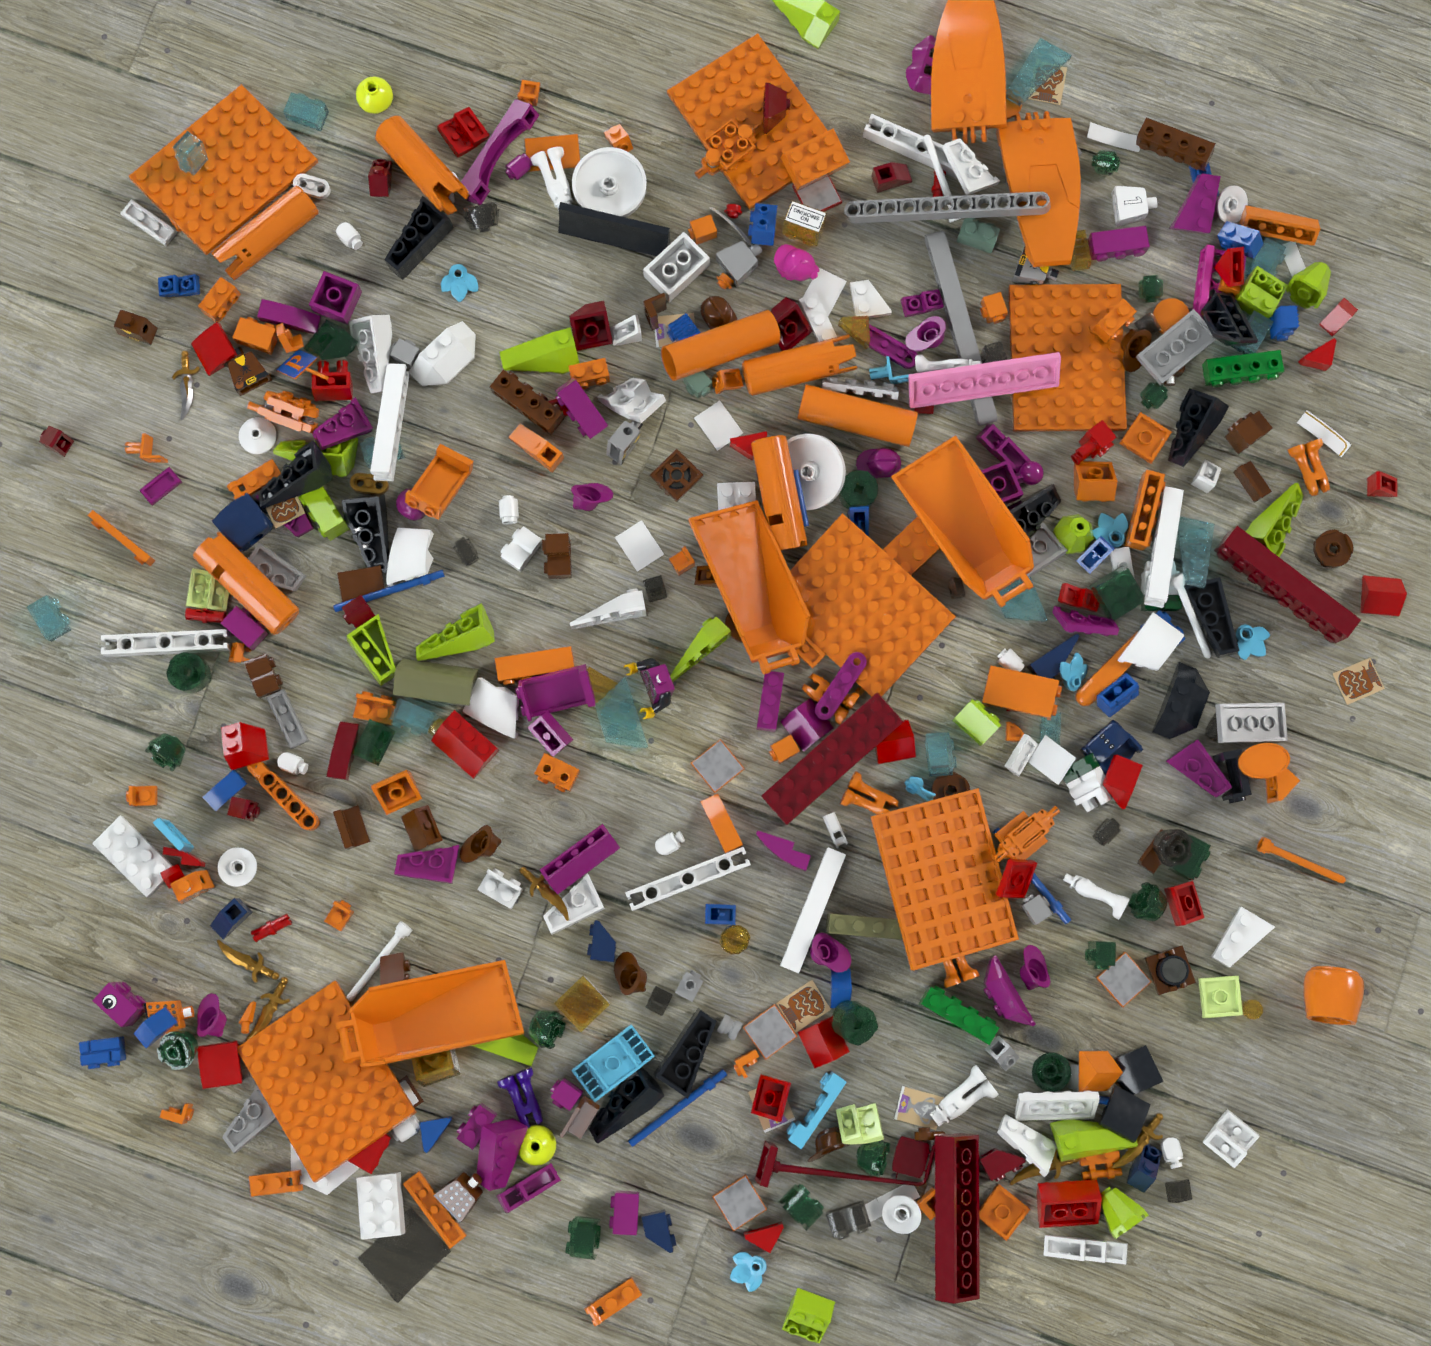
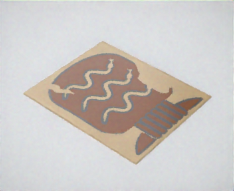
[1028,62,1067,105]
[259,491,305,529]
[1333,658,1385,705]
[776,980,831,1033]

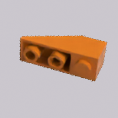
[508,423,564,473]

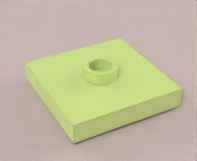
[1198,976,1243,1018]

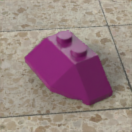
[983,955,1036,1026]

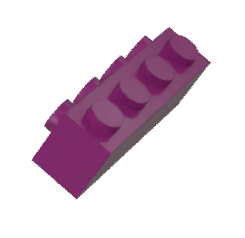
[540,823,620,895]

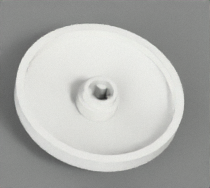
[572,147,647,217]
[787,434,846,510]

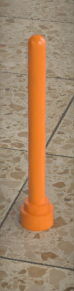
[1257,837,1346,883]

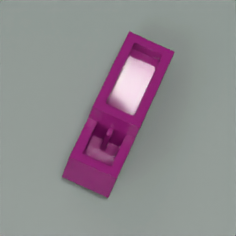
[257,299,321,335]
[975,424,1031,473]
[756,830,811,871]
[496,1163,561,1213]

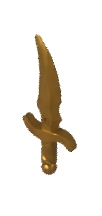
[519,867,569,921]
[217,939,279,983]
[246,977,290,1041]
[1112,1113,1163,1168]
[1010,1149,1080,1185]

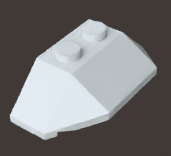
[409,321,476,386]

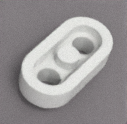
[293,174,331,199]

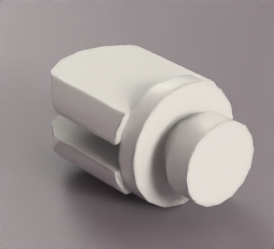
[336,222,363,250]
[277,752,309,775]
[655,831,685,855]
[1160,1138,1183,1169]

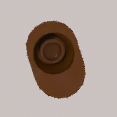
[700,296,738,329]
[1121,329,1152,372]
[460,825,502,863]
[614,952,647,995]
[807,1127,851,1162]

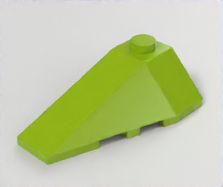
[772,0,840,49]
[499,328,579,374]
[273,438,358,477]
[1245,483,1304,557]
[416,603,495,661]
[670,617,731,682]
[471,1034,539,1066]
[1050,1119,1138,1162]

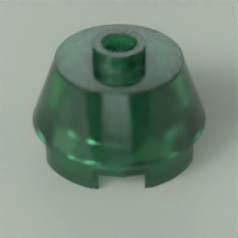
[145,733,186,771]
[1128,882,1168,921]
[528,1010,566,1049]
[157,1031,198,1070]
[1032,1052,1071,1092]
[856,1140,890,1178]

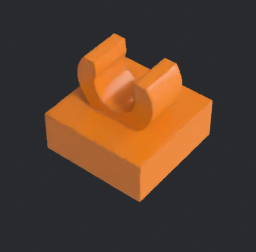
[228,642,252,664]

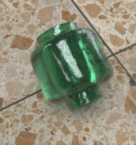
[1091,149,1120,176]
[1138,275,1163,303]
[1140,381,1168,410]

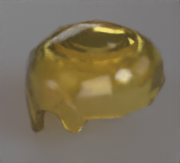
[720,925,750,955]

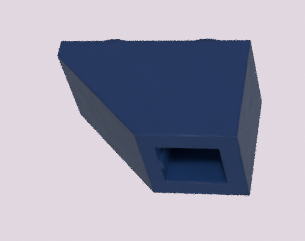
[210,898,253,940]
[587,920,617,962]
[1127,1144,1162,1193]
[641,1209,677,1253]

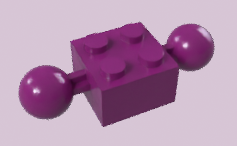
[981,460,1044,505]

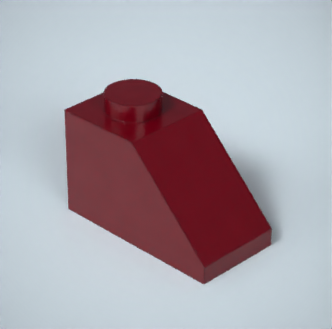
[39,426,74,457]

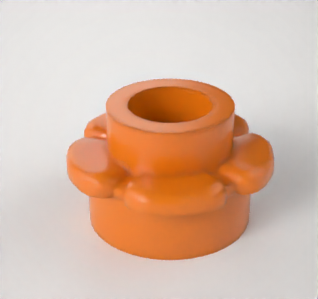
[716,273,734,290]

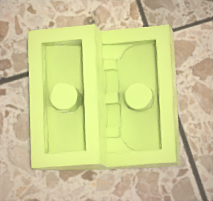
[185,568,229,612]
[836,1103,884,1144]

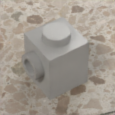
[390,338,421,369]
[1020,893,1052,925]
[675,970,703,1002]
[985,1035,1019,1071]

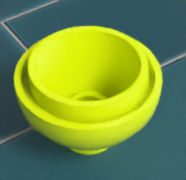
[356,76,393,114]
[518,1125,556,1166]

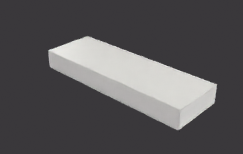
[120,199,177,247]

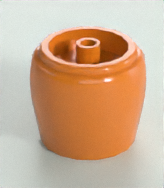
[1303,966,1364,1025]

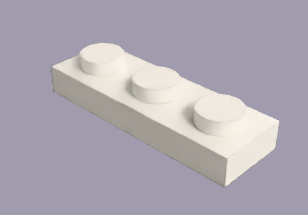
[799,292,839,345]

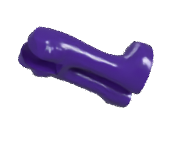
[497,1067,543,1128]

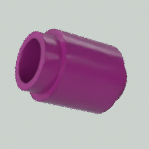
[505,153,533,180]

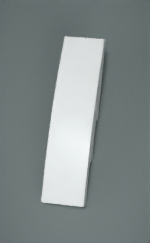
[1044,1235,1128,1265]

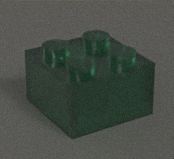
[1089,566,1145,621]

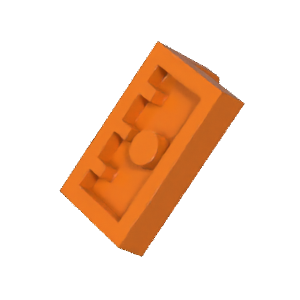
[353,691,397,726]

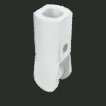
[823,812,848,849]

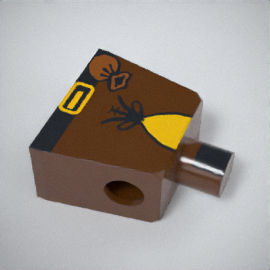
[114,310,158,345]
[228,347,272,396]

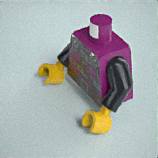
[624,658,675,719]

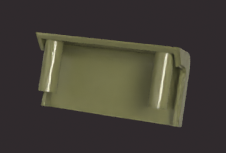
[393,658,478,706]

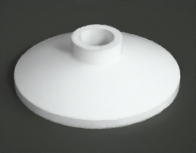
[1217,186,1248,223]
[239,417,277,454]
[218,847,257,887]
[882,1195,922,1234]

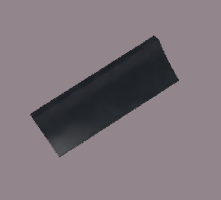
[558,202,670,256]

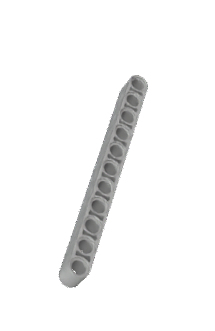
[844,192,1051,223]
[925,230,997,426]

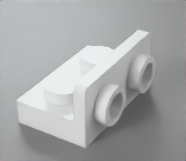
[478,868,523,909]

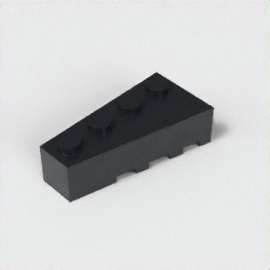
[384,196,454,280]
[1184,577,1240,658]
[654,1008,717,1099]

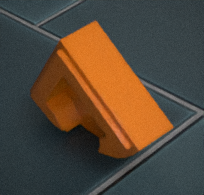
[1006,722,1024,742]

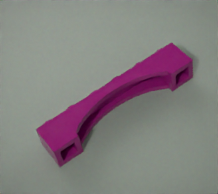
[461,99,539,206]

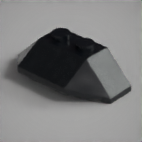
[1201,293,1258,347]
[1152,662,1210,740]

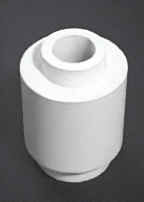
[499,495,519,524]
[997,648,1025,672]
[391,1115,420,1143]

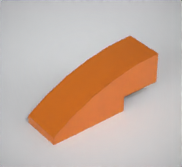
[700,793,743,854]

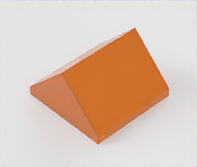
[1266,768,1300,803]
[371,770,422,815]
[1079,1051,1123,1092]

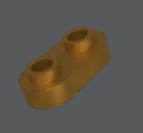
[350,473,389,495]

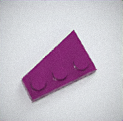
[1052,606,1119,636]

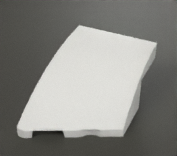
[597,378,666,423]
[386,528,434,586]
[1117,612,1184,671]
[463,678,519,739]

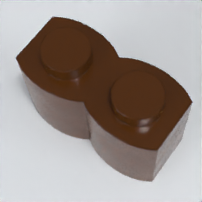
[244,653,283,699]

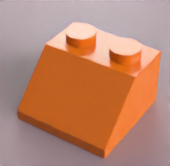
[1074,461,1118,502]

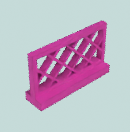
[1192,245,1247,320]

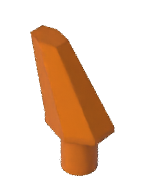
[238,1001,257,1034]

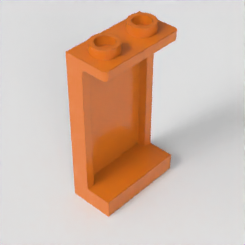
[405,444,474,520]
[982,666,1062,720]

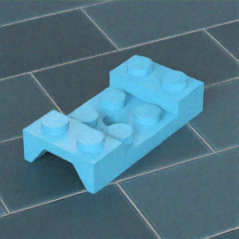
[786,1071,847,1149]

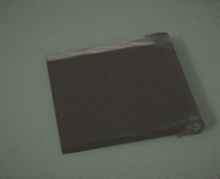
[358,1207,451,1303]

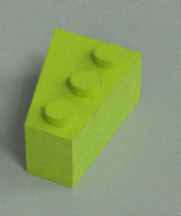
[298,486,350,541]
[346,614,396,686]

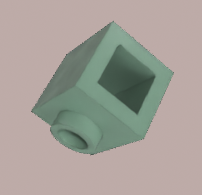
[683,371,712,398]

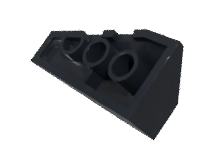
[1168,388,1229,467]
[258,440,333,509]
[1007,484,1061,539]
[342,494,389,573]
[589,1067,665,1144]

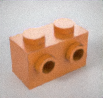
[198,277,241,323]
[1093,298,1137,343]
[232,317,278,355]
[568,358,610,389]
[534,753,580,793]

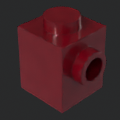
[342,595,375,629]

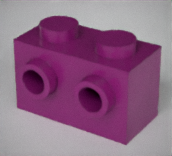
[221,606,269,650]
[528,711,573,757]
[550,1078,584,1111]
[456,1103,497,1150]
[609,1191,640,1235]

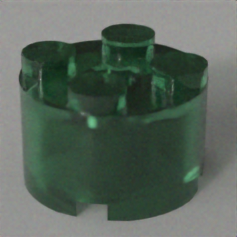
[839,470,878,509]
[166,652,211,693]
[831,1000,878,1046]
[778,1184,824,1231]
[565,1216,601,1260]

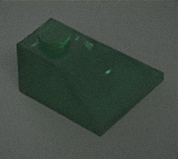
[303,319,358,360]

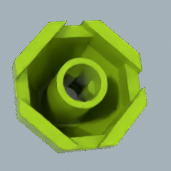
[1286,262,1331,309]
[1053,514,1094,554]
[1100,1187,1149,1239]

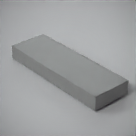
[266,689,309,749]

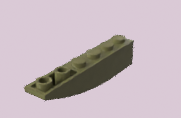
[826,914,903,940]

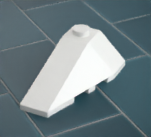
[349,315,392,393]
[570,589,647,629]

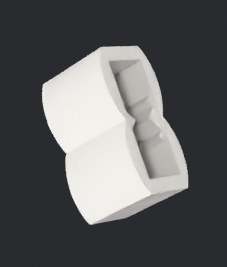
[501,526,542,572]

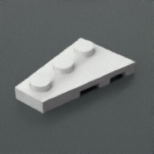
[942,138,1000,195]
[543,873,605,935]
[1211,907,1275,967]
[997,1114,1056,1177]

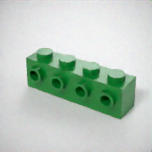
[1202,350,1284,388]
[919,985,999,1045]

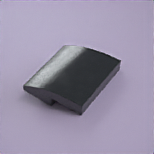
[1113,1045,1164,1095]
[1099,1086,1151,1143]

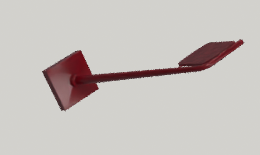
[754,1136,935,1188]

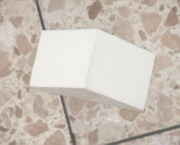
[610,315,642,346]
[1191,459,1221,493]

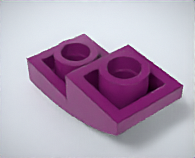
[900,289,944,317]

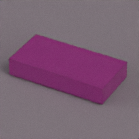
[139,467,182,506]

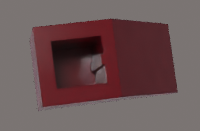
[368,159,392,197]
[871,162,912,193]
[227,796,260,822]
[979,1148,1026,1182]

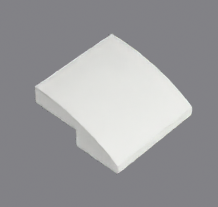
[1203,1109,1260,1168]

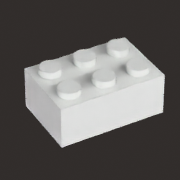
[643,232,710,303]
[356,1172,405,1240]

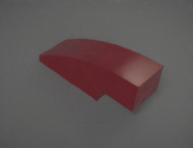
[326,721,360,781]

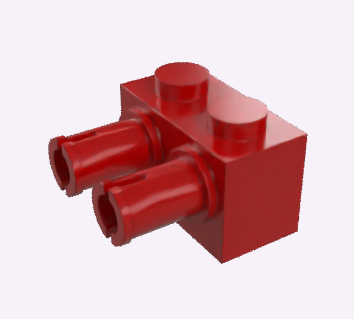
[312,360,353,401]
[1071,420,1117,465]

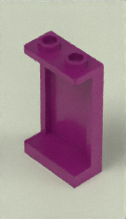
[516,664,596,722]

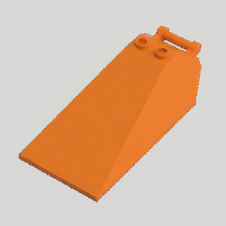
[891,435,1034,608]
[688,500,810,674]
[336,960,524,1067]

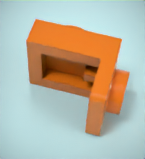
[517,80,541,106]
[604,124,633,152]

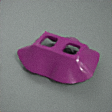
[906,35,936,95]

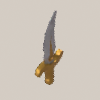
[172,351,200,420]

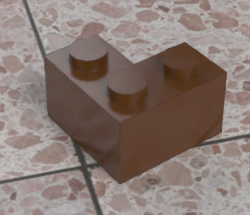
[1225,411,1273,455]
[542,533,572,579]
[380,952,411,985]

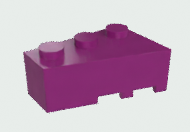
[1169,174,1221,234]
[476,1118,528,1191]

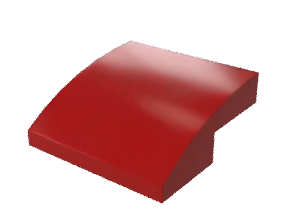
[437,107,490,158]
[191,322,237,376]
[197,1041,243,1089]

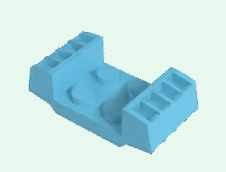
[571,1024,655,1102]

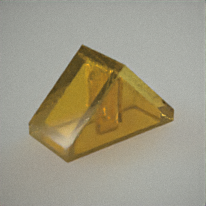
[838,316,870,350]

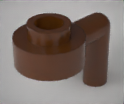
[914,1127,945,1140]

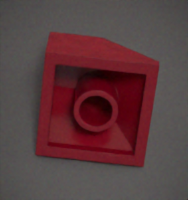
[763,83,790,134]
[771,297,813,351]
[569,301,613,351]

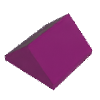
[780,698,834,752]

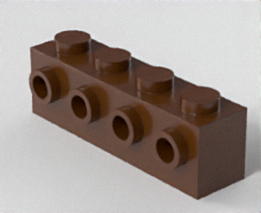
[1136,117,1216,171]
[490,370,565,435]

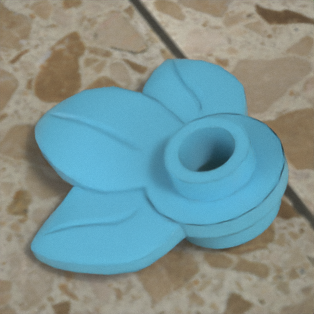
[441,264,479,302]
[1092,513,1128,547]
[1236,625,1270,660]
[1060,653,1087,691]
[904,776,936,801]
[730,1252,767,1292]

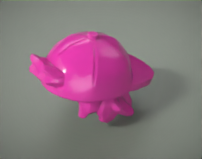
[774,244,820,281]

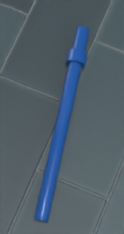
[333,570,445,612]
[993,827,1071,924]
[628,1069,727,1147]

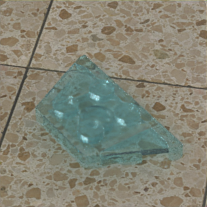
[999,577,1048,622]
[595,677,648,749]

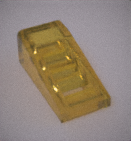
[1071,230,1092,271]

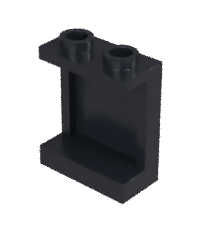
[1213,749,1252,804]

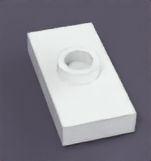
[1110,547,1135,587]
[1005,734,1038,777]

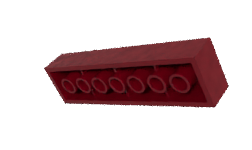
[1214,526,1361,644]
[761,692,904,825]
[935,1133,980,1304]

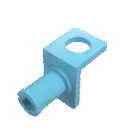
[869,356,909,385]

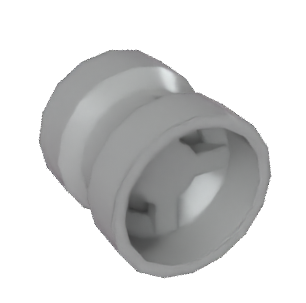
[717,1014,743,1041]

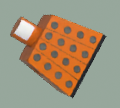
[170,870,215,904]
[144,1000,194,1039]

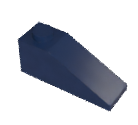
[1027,633,1080,679]

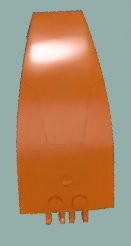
[931,0,1007,144]
[996,111,1081,267]

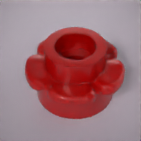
[724,204,742,219]

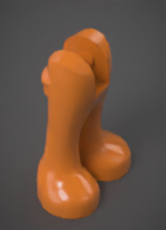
[1287,438,1330,496]
[802,673,860,725]
[840,771,899,815]
[943,956,980,988]

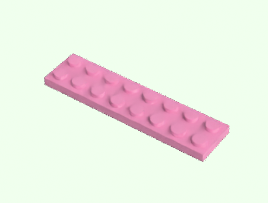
[908,352,1061,409]

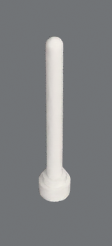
[923,135,961,223]
[1170,573,1211,659]
[347,921,413,1002]

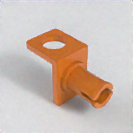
[125,433,168,463]

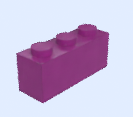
[1087,226,1150,262]
[555,378,608,439]
[756,671,784,732]

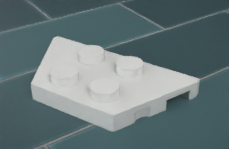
[291,1144,359,1195]

